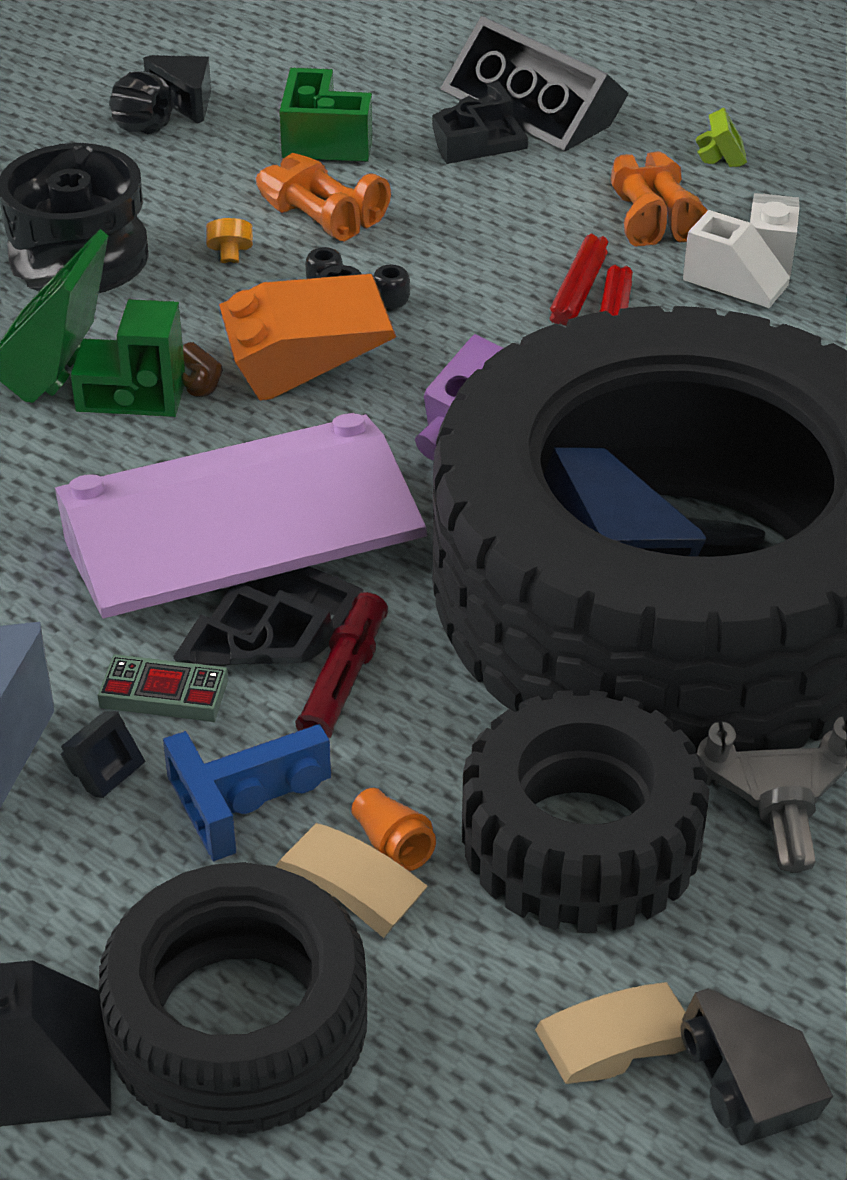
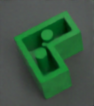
[279,68,373,162]
[71,299,185,417]

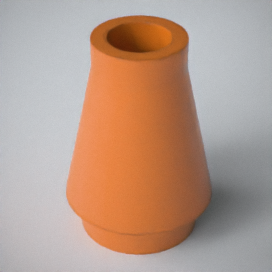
[352,788,436,871]

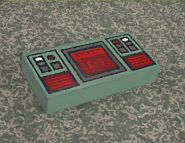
[98,654,228,722]

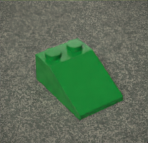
[0,229,108,403]

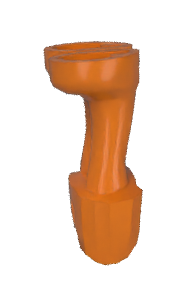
[611,151,708,247]
[256,153,391,242]

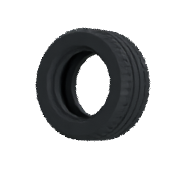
[99,862,368,1135]

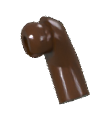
[182,342,223,397]

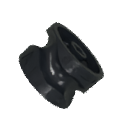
[0,143,149,293]

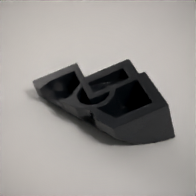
[432,81,528,164]

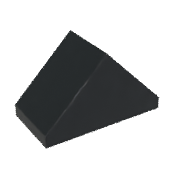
[143,55,211,124]

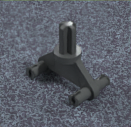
[697,716,847,873]

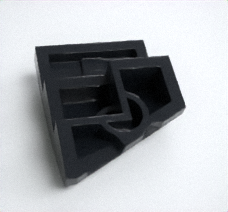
[173,566,364,665]

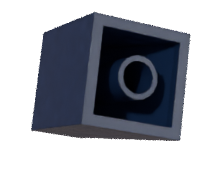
[544,448,706,557]

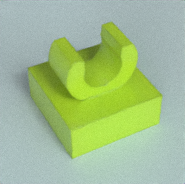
[695,107,747,167]

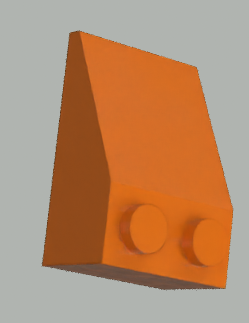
[219,274,396,400]

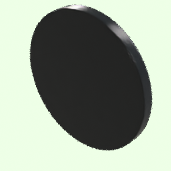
[687,518,765,556]

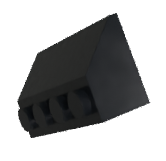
[440,15,629,152]

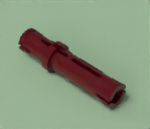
[295,592,388,738]

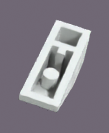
[750,193,800,277]

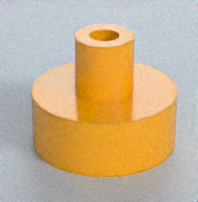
[206,218,253,263]

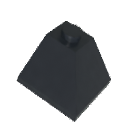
[0,960,112,1126]

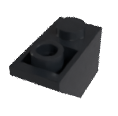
[681,988,833,1146]

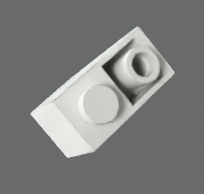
[683,210,790,308]

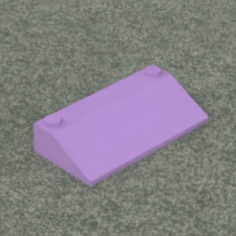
[55,413,427,619]

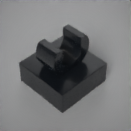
[60,711,146,798]

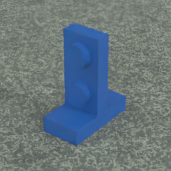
[163,724,331,861]

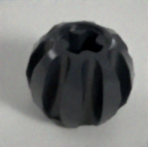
[109,71,173,135]

